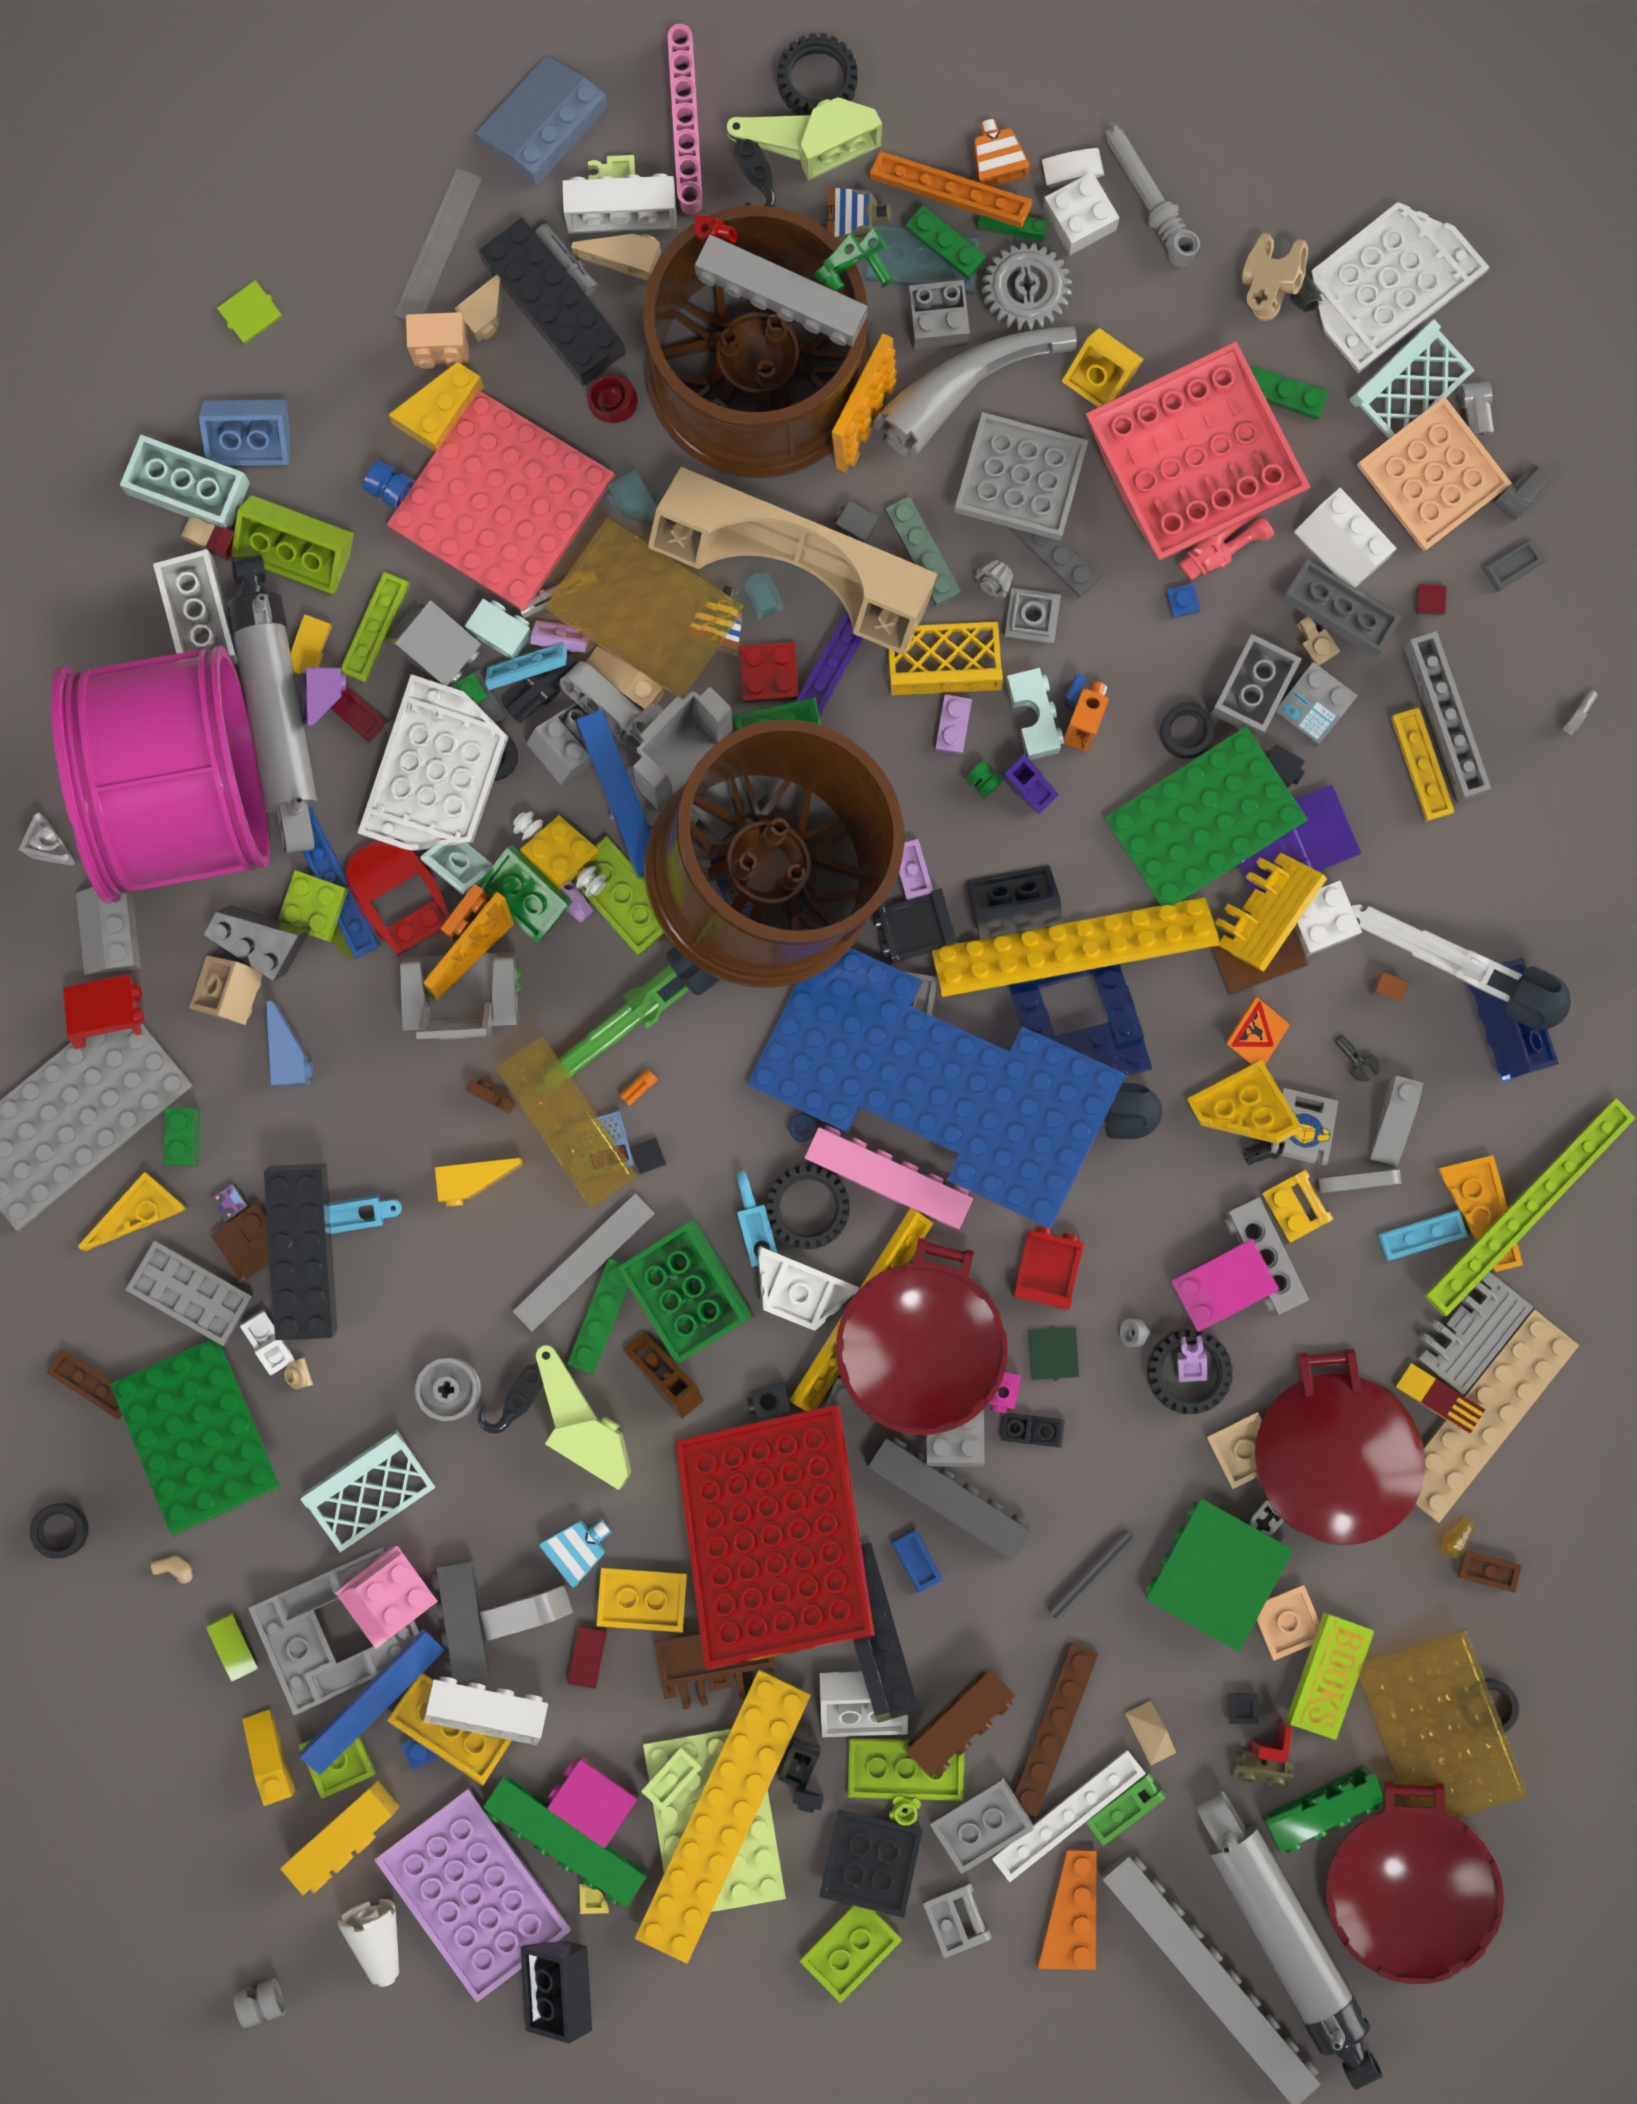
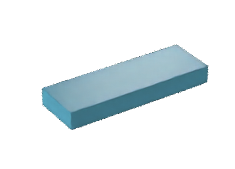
[485,643,567,690]
[1377,1209,1468,1261]

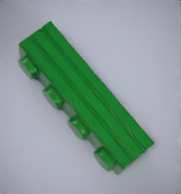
[977,215,1048,242]

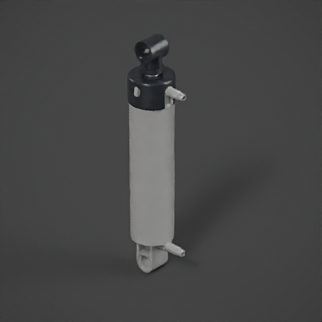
[227,555,318,853]
[1196,1791,1383,2090]

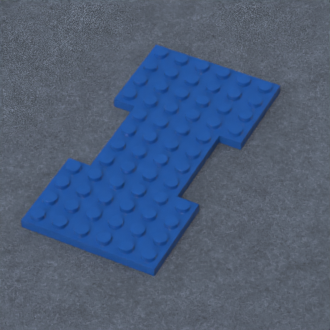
[747,948,1126,1230]

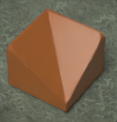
[1371,972,1409,1001]

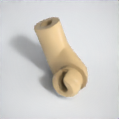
[151,1556,193,1584]

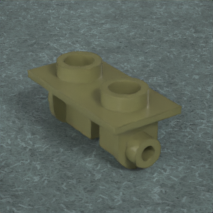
[1231,1750,1294,1787]

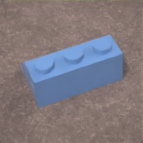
[199,400,290,466]

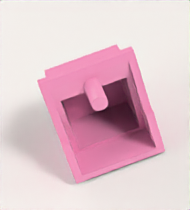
[335,1545,438,1649]

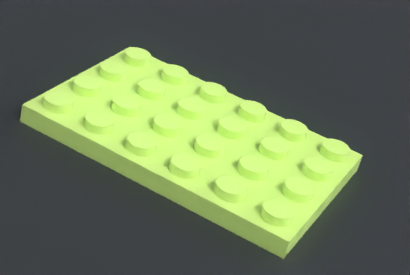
[643,1728,786,1912]

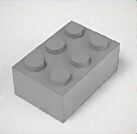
[1210,634,1302,739]

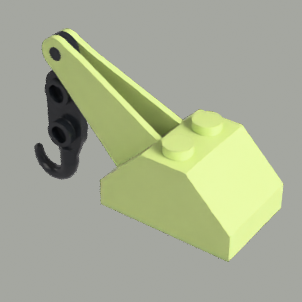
[727,97,882,207]
[478,1346,631,1490]

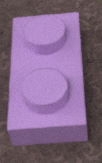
[530,620,591,652]
[935,695,972,755]
[898,839,933,900]

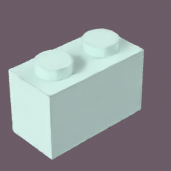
[465,599,531,659]

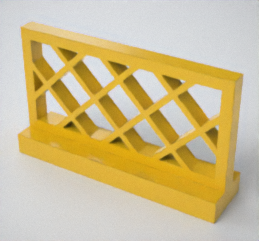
[889,622,1003,696]

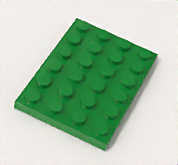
[1104,726,1308,906]
[110,1339,281,1537]

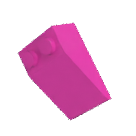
[1171,1239,1279,1332]

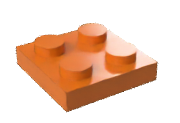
[441,884,490,943]

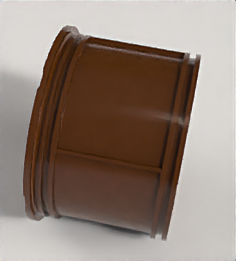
[643,205,872,478]
[644,720,905,988]

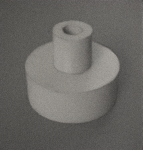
[1120,1319,1150,1347]

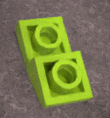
[206,1613,258,1682]

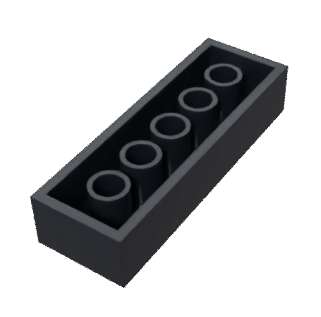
[479,217,626,386]
[264,1163,338,1341]

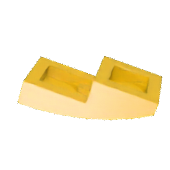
[291,614,332,675]

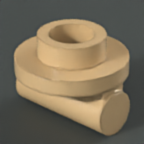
[284,1358,313,1390]

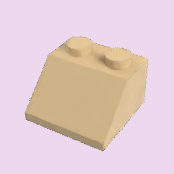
[189,955,263,1025]

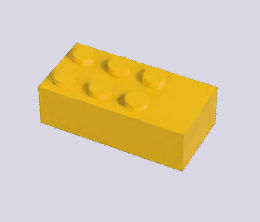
[280,1781,400,1895]

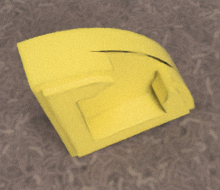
[580,1882,610,1914]

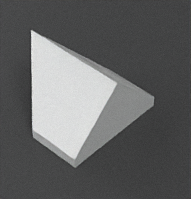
[18,813,77,866]

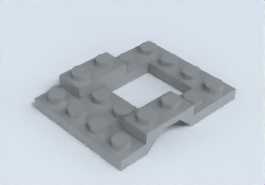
[248,1547,419,1715]

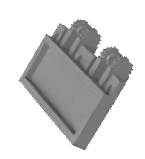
[1418,1271,1533,1395]

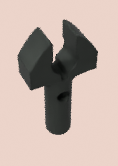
[1335,1035,1379,1082]

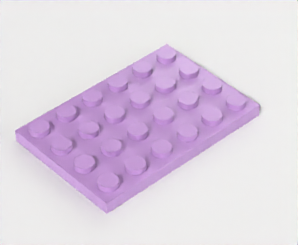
[375,1788,571,2003]

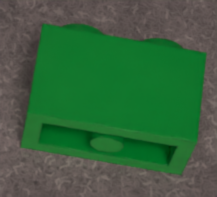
[163,1108,201,1167]

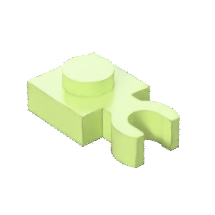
[588,155,635,179]

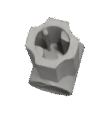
[1459,381,1494,439]

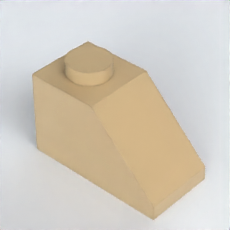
[454,275,503,342]

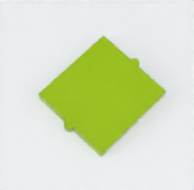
[217,280,283,345]

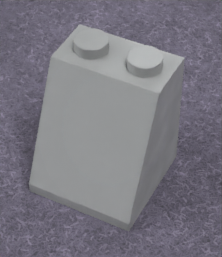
[385,599,481,686]

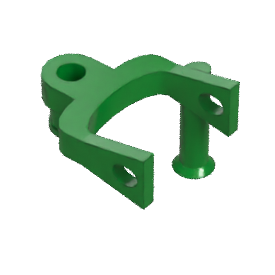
[814,227,895,292]

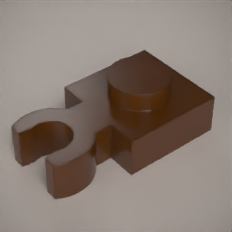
[465,1079,515,1114]

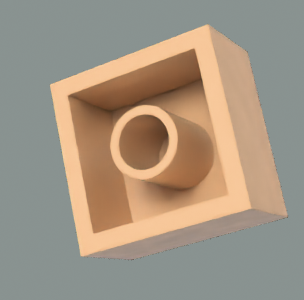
[406,312,469,369]

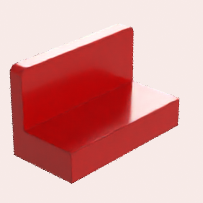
[1250,1720,1292,1763]

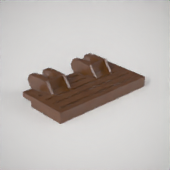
[655,1633,778,1710]

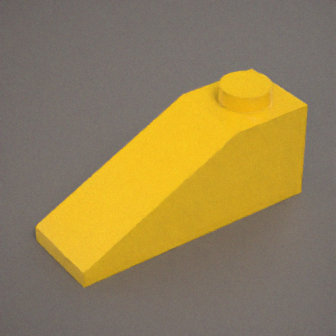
[435,1158,523,1207]
[242,1708,297,1806]

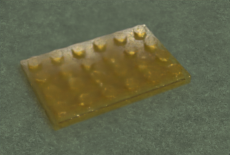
[544,518,745,699]
[1358,1628,1529,1819]

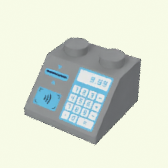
[1275,662,1358,746]

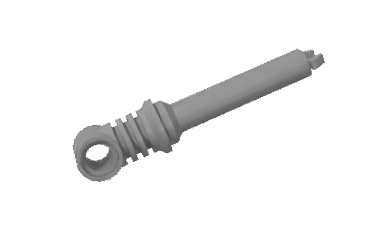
[1105,122,1200,268]

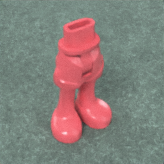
[1178,515,1274,581]

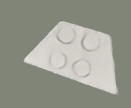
[758,1247,860,1331]

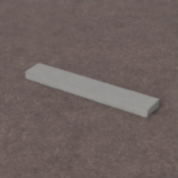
[513,1193,655,1332]

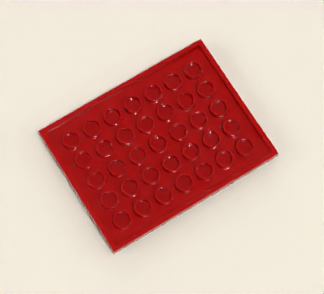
[675,1405,875,1670]

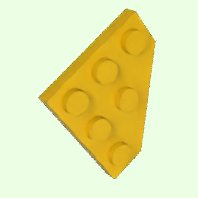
[1187,1060,1303,1144]

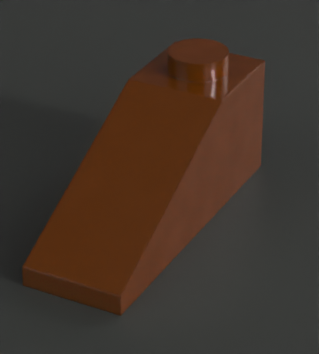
[623,1331,704,1419]

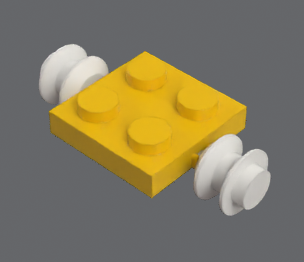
[513,811,606,897]

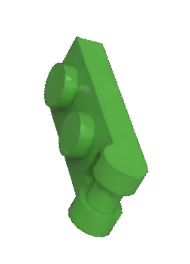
[1086,1772,1167,1846]

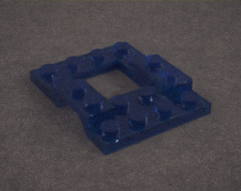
[1008,964,1152,1077]

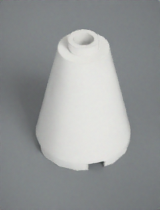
[338,1899,399,1987]

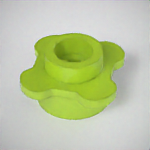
[889,1795,921,1825]

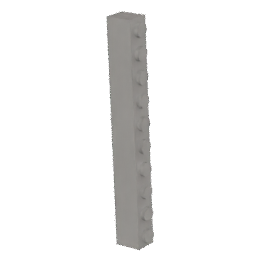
[1100,1852,1321,2104]

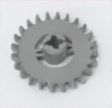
[982,243,1072,331]

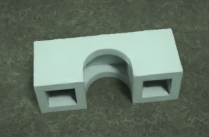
[1006,668,1064,760]

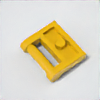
[1261,1169,1334,1243]

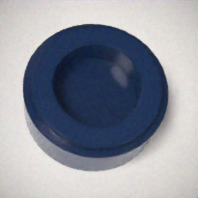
[788,1114,817,1142]

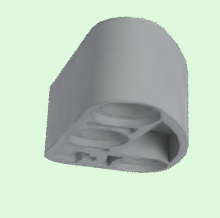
[479,1585,573,1641]

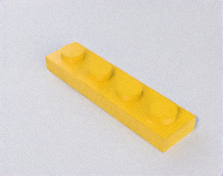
[1391,707,1455,822]

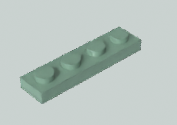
[885,496,961,607]

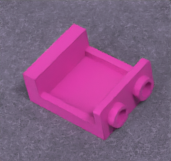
[547,1756,639,1848]

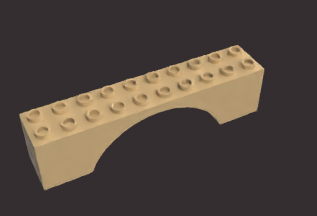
[648,467,938,655]

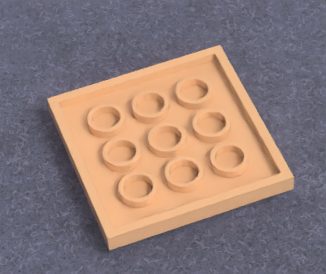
[1357,396,1512,552]

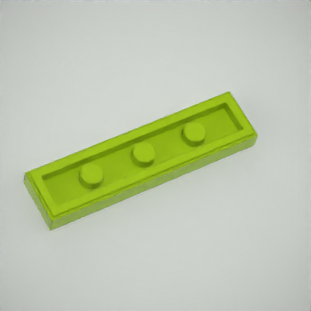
[340,572,410,684]

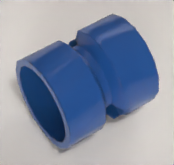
[363,459,415,510]

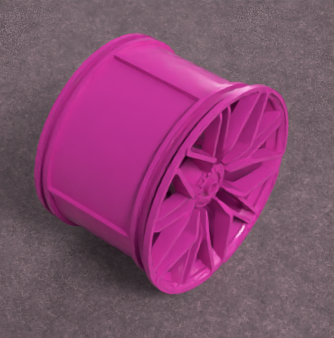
[50,645,271,904]

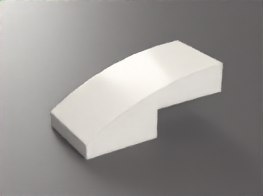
[1042,148,1104,189]
[240,1309,295,1376]

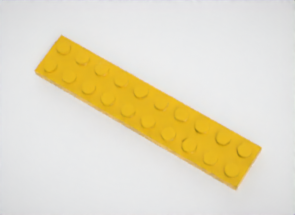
[932,897,1219,997]
[635,1669,811,1964]

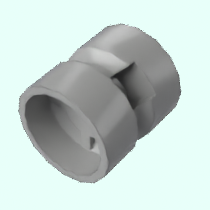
[233,1978,286,2029]

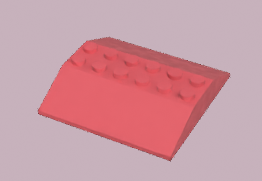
[1086,342,1311,561]

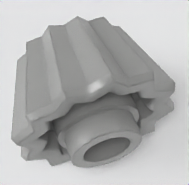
[974,560,1013,599]

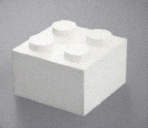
[1042,172,1119,256]
[1294,881,1362,957]

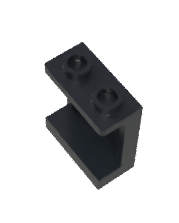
[873,888,957,963]

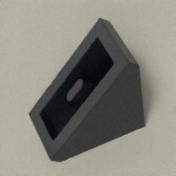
[778,1737,820,1790]

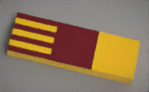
[1396,1363,1486,1435]

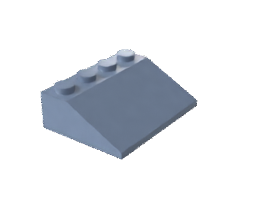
[475,55,608,187]

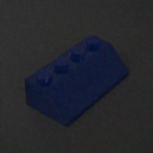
[1469,958,1559,1081]

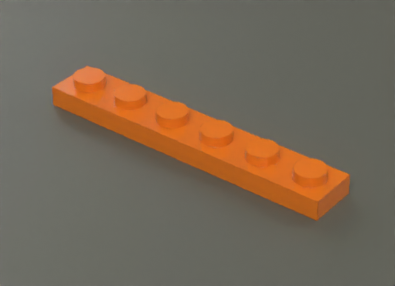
[870,151,1032,228]

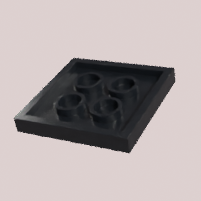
[819,1809,923,1918]

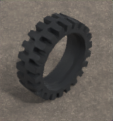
[777,33,858,116]
[766,1165,850,1249]
[1147,1330,1233,1414]

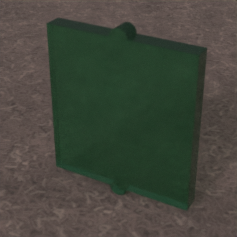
[1029,1326,1079,1381]

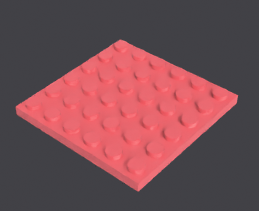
[386,390,616,611]

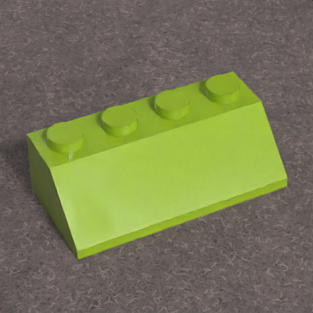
[231,495,354,595]

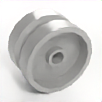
[415,1358,482,1421]

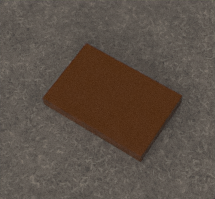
[1210,928,1308,995]

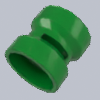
[965,760,1004,799]

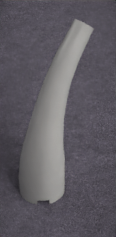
[873,326,1077,458]

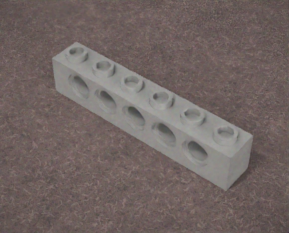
[1404,631,1491,803]

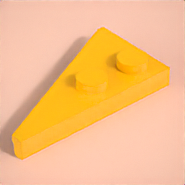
[78,1172,187,1251]

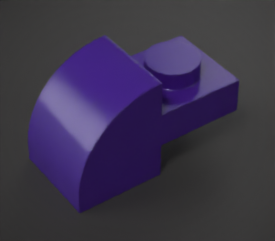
[1002,754,1059,814]

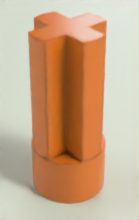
[619,1068,658,1106]

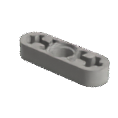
[1318,1170,1402,1193]

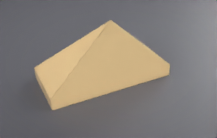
[1124,1700,1176,1766]

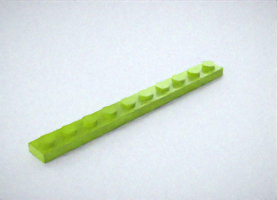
[1424,1098,1635,1316]

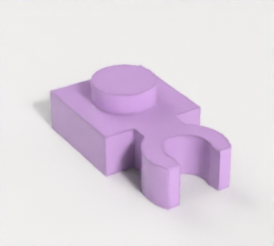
[1177,1336,1207,1382]

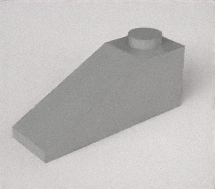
[1369,1076,1424,1167]

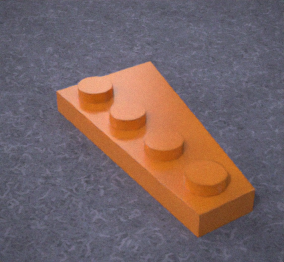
[1037,1849,1096,1970]

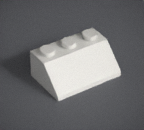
[1294,488,1397,588]
[820,1671,908,1737]

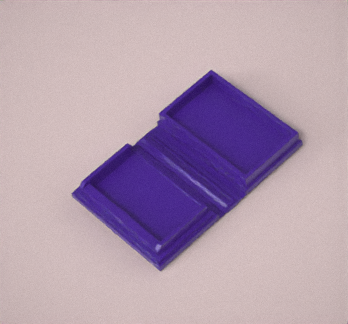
[1239,785,1361,895]

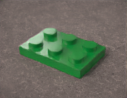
[478,845,573,944]

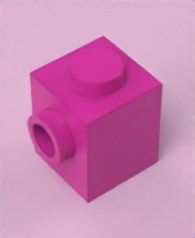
[988,1372,1021,1413]

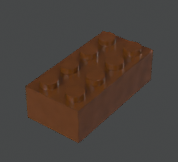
[902,1668,1015,1777]

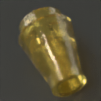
[1437,1516,1476,1561]

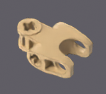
[1242,233,1308,321]

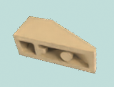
[571,234,661,281]
[586,646,664,711]

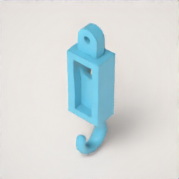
[737,1170,778,1270]
[329,1194,402,1234]

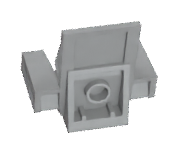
[633,687,768,842]
[400,951,519,1041]

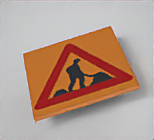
[1225,996,1290,1065]

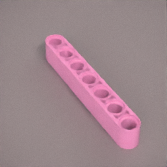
[668,24,703,215]

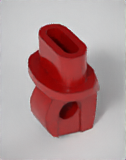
[693,215,737,243]

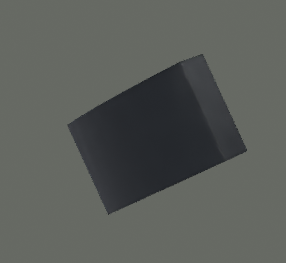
[1001,1412,1065,1448]

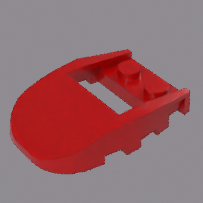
[345,839,450,957]

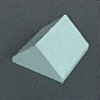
[420,843,493,897]

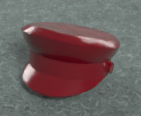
[588,374,638,424]

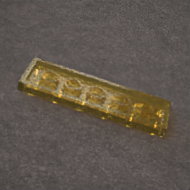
[496,1036,638,1208]

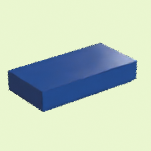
[891,1528,943,1593]

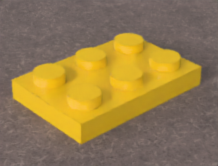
[597,1567,687,1632]

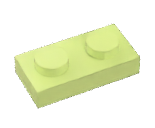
[641,1747,702,1811]

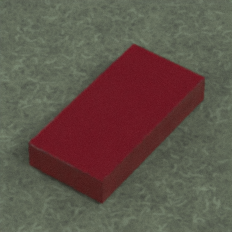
[330,686,387,743]
[567,1625,607,1689]

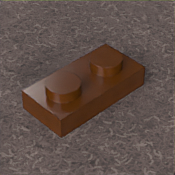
[1457,1550,1522,1593]

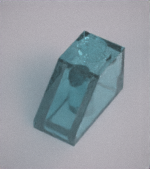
[605,469,657,525]

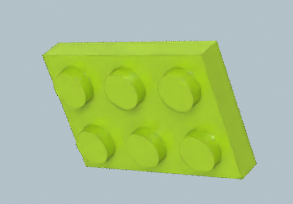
[799,1906,902,2004]

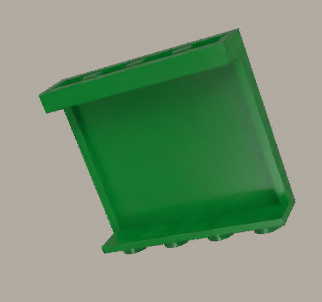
[1145,1499,1294,1652]

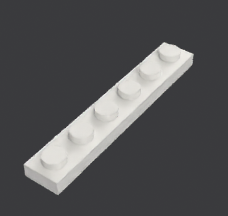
[991,1749,1146,1882]

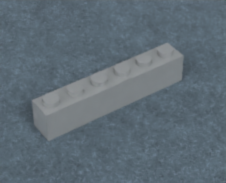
[695,235,868,347]

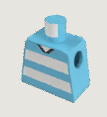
[539,1519,612,1588]

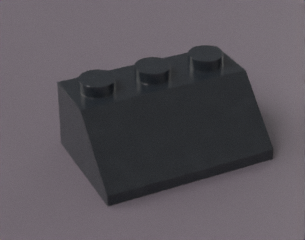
[967,865,1063,939]
[520,1941,592,2044]

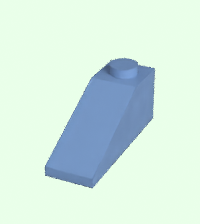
[266,1001,314,1088]

